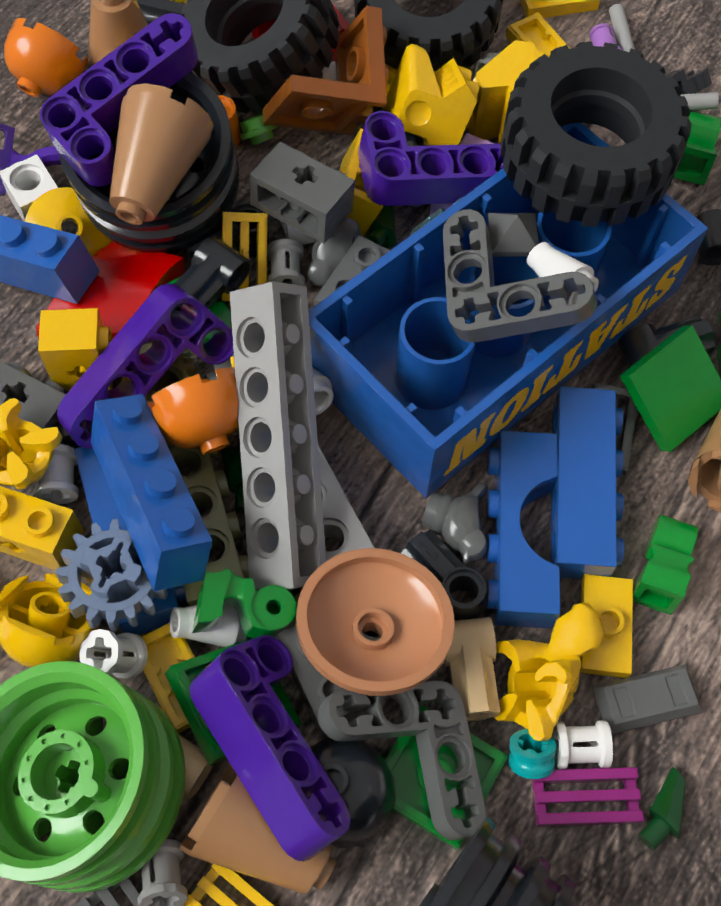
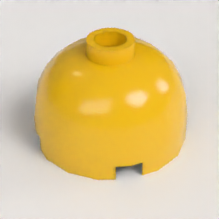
[0,573,101,668]

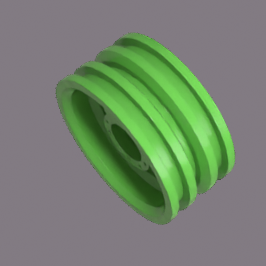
[0,661,186,893]

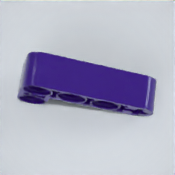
[40,13,198,187]
[358,111,504,206]
[57,283,234,449]
[190,635,351,862]

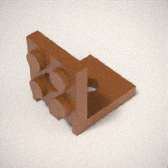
[263,5,389,135]

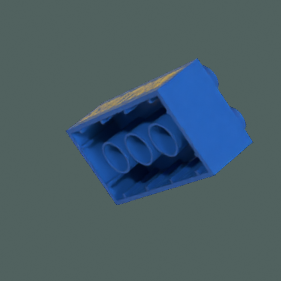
[308,123,709,499]

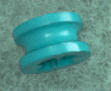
[509,729,557,779]

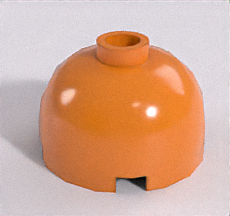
[4,18,88,98]
[147,367,239,455]

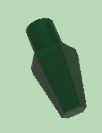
[366,206,396,248]
[221,448,245,514]
[638,767,686,851]

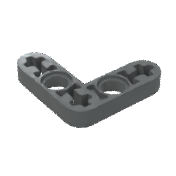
[443,209,597,342]
[318,681,486,841]

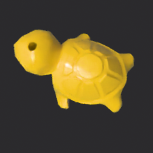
[0,398,62,490]
[494,603,605,742]

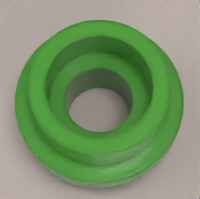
[239,113,278,145]

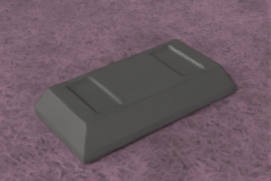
[592,664,703,735]

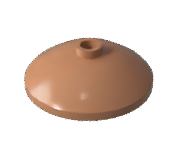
[296,548,455,696]

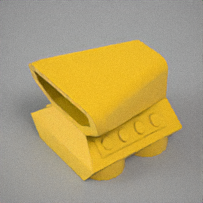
[466,40,535,144]
[382,44,479,146]

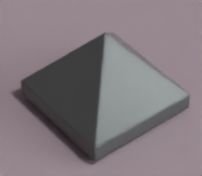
[488,213,539,257]

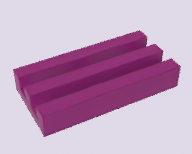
[532,767,644,827]

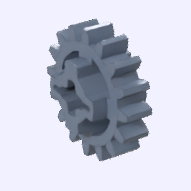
[56,519,168,631]

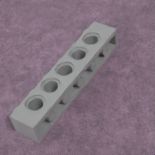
[230,281,326,589]

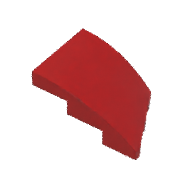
[36,242,185,338]

